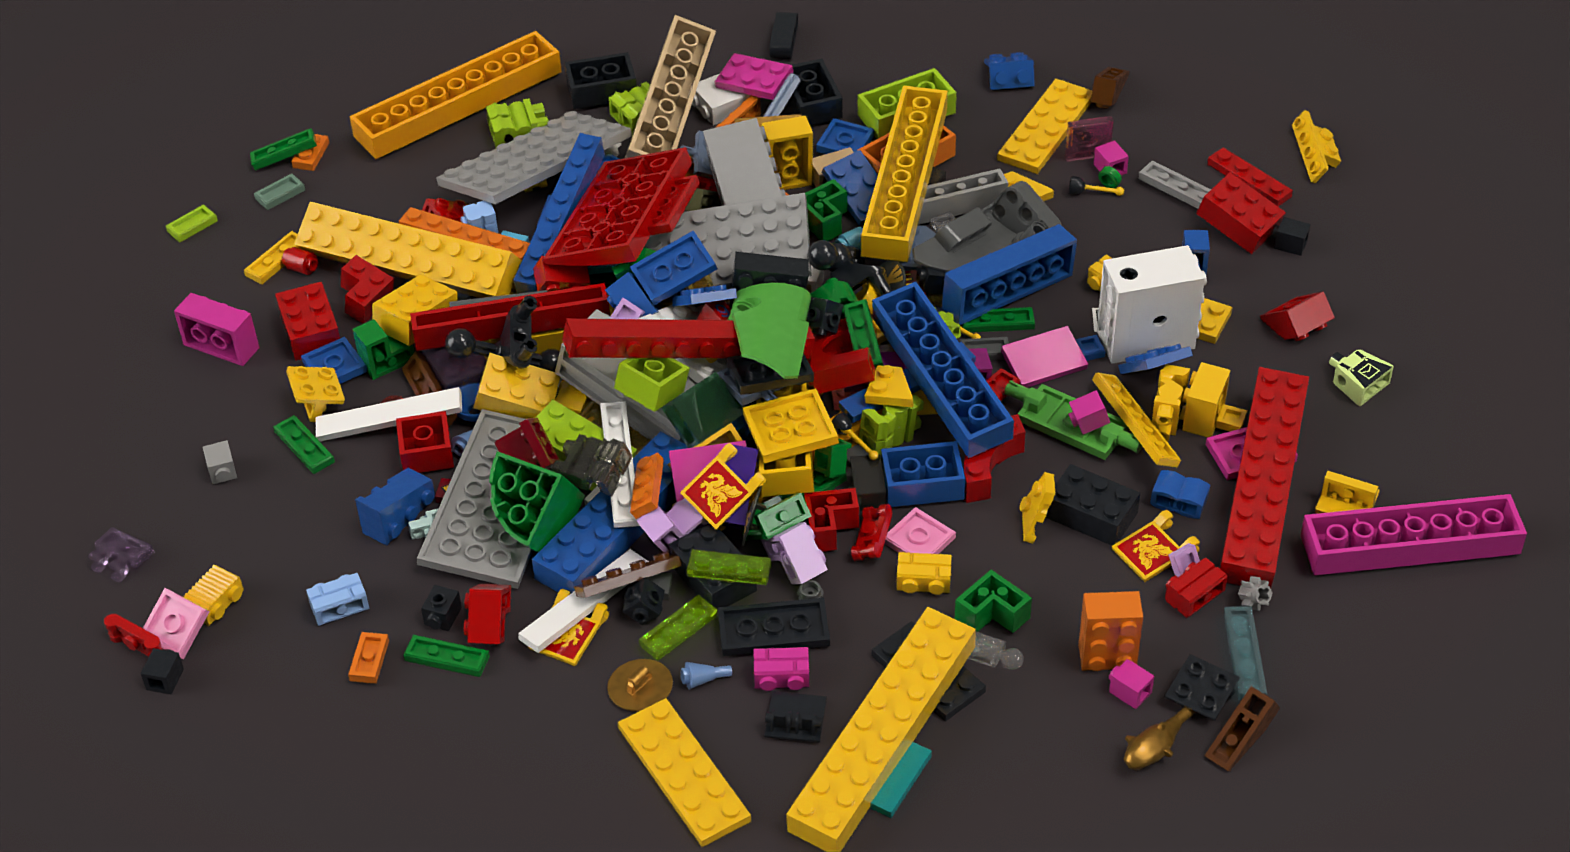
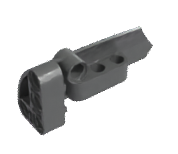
[912,181,1062,272]

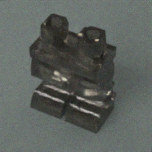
[552,434,633,497]

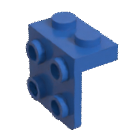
[984,52,1035,90]

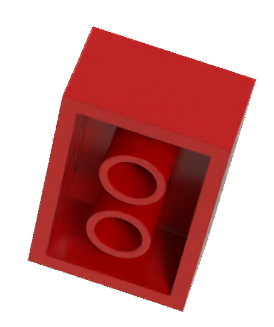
[1196,172,1286,254]
[275,281,340,361]

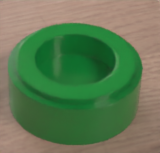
[1098,166,1122,188]

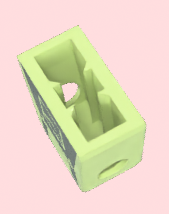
[1329,350,1394,406]

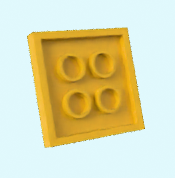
[743,388,839,463]

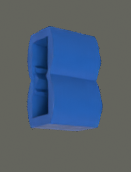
[1150,470,1211,519]

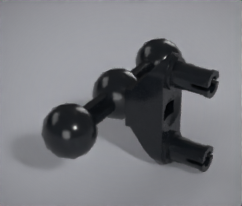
[807,240,893,297]
[444,296,560,372]

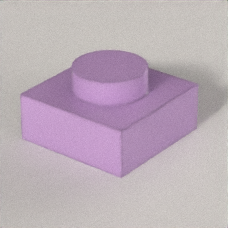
[610,298,645,319]
[1168,543,1200,577]

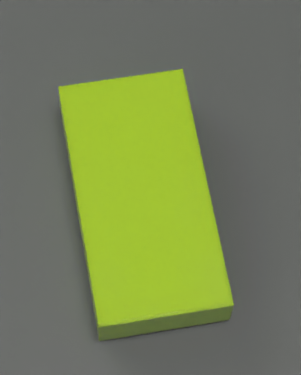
[166,205,218,243]

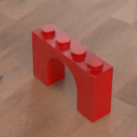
[808,316,877,394]

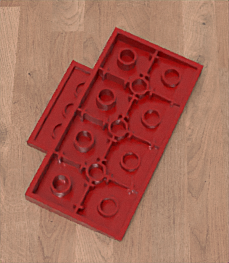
[543,147,700,266]

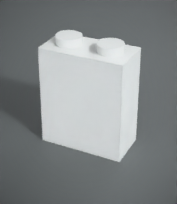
[692,74,751,126]

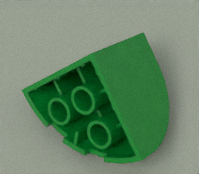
[489,451,585,552]

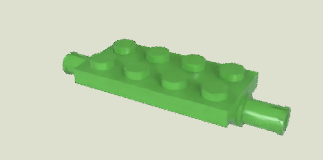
[1004,380,1143,460]

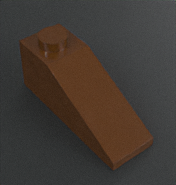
[1090,67,1130,108]
[1205,686,1280,772]

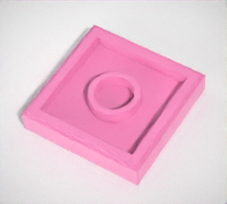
[884,507,956,554]
[143,588,210,659]

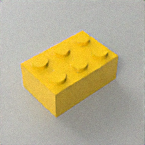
[761,116,813,190]
[372,274,458,346]
[473,353,560,419]

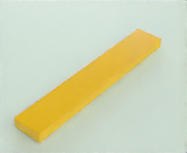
[1092,373,1181,468]

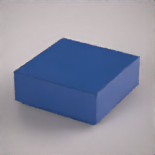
[1075,335,1106,361]

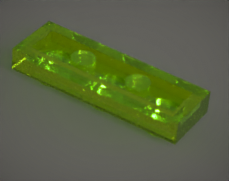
[687,549,771,585]
[639,595,717,661]

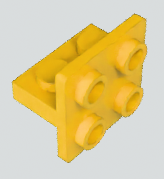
[286,366,345,422]
[1315,471,1380,513]

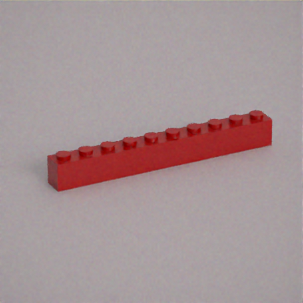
[562,318,815,359]

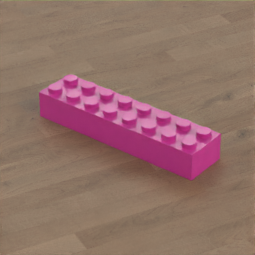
[1300,494,1527,575]

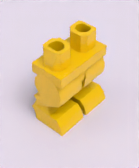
[1152,364,1190,441]

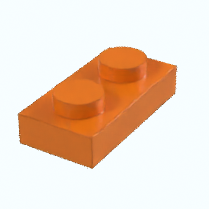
[291,134,330,171]
[348,632,389,684]

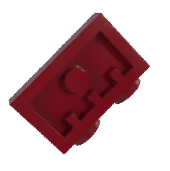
[495,418,561,470]

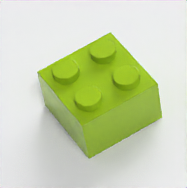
[614,358,690,412]

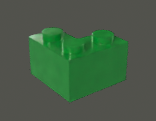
[805,179,848,241]
[352,319,414,380]
[955,569,1032,633]

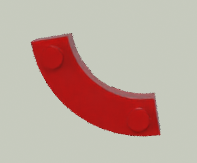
[964,414,1026,503]

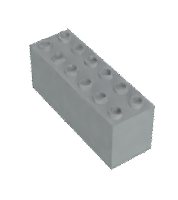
[703,118,786,206]
[555,309,717,444]

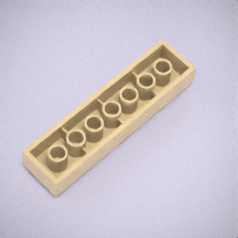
[625,15,716,158]

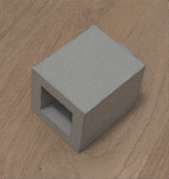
[203,440,237,484]

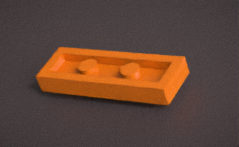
[630,452,664,519]

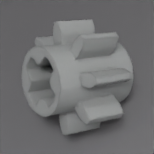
[1238,576,1273,611]

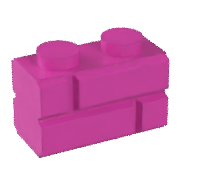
[754,647,809,691]

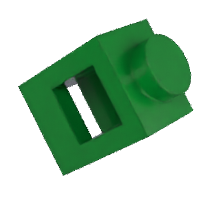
[814,438,852,478]

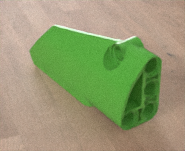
[727,283,811,379]

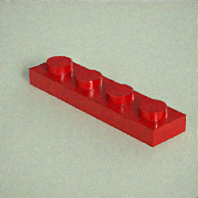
[1207,147,1293,207]

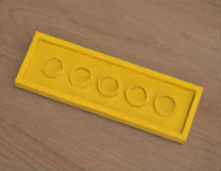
[997,79,1092,174]
[618,698,751,847]

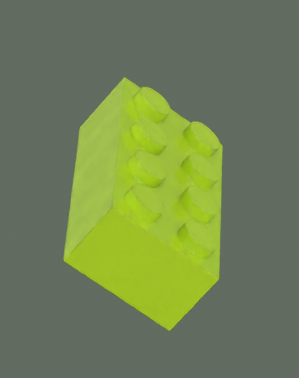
[857,68,956,139]
[536,399,637,491]

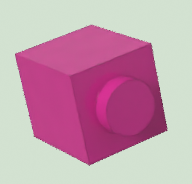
[1094,141,1129,175]
[1068,390,1111,435]
[1109,659,1154,709]

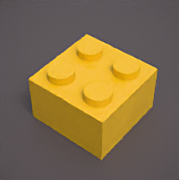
[1180,362,1231,437]

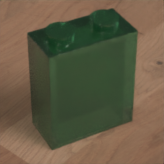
[662,372,743,448]

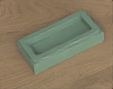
[254,174,305,210]

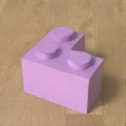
[637,498,709,552]
[761,522,828,584]

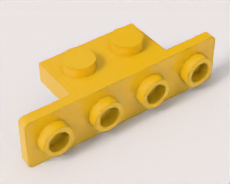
[1292,110,1341,183]

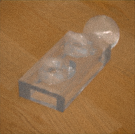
[968,632,1024,670]

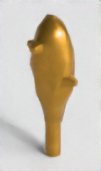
[1124,707,1195,771]

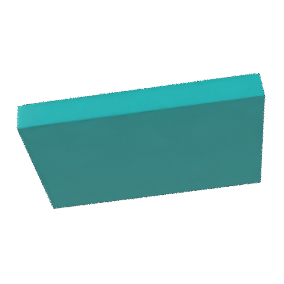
[870,742,932,818]

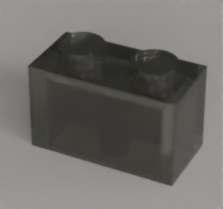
[846,454,886,511]

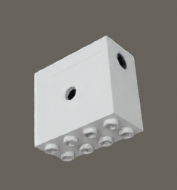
[1097,245,1207,364]

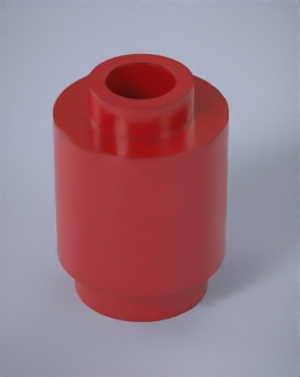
[282,247,318,275]

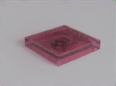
[1065,116,1114,162]

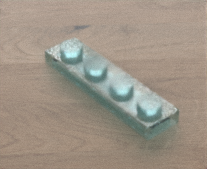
[1224,606,1267,700]

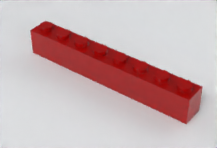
[410,283,610,351]

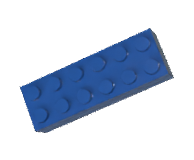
[942,224,1077,325]

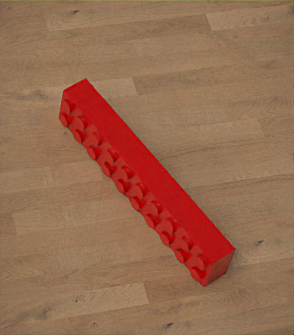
[1220,367,1309,589]

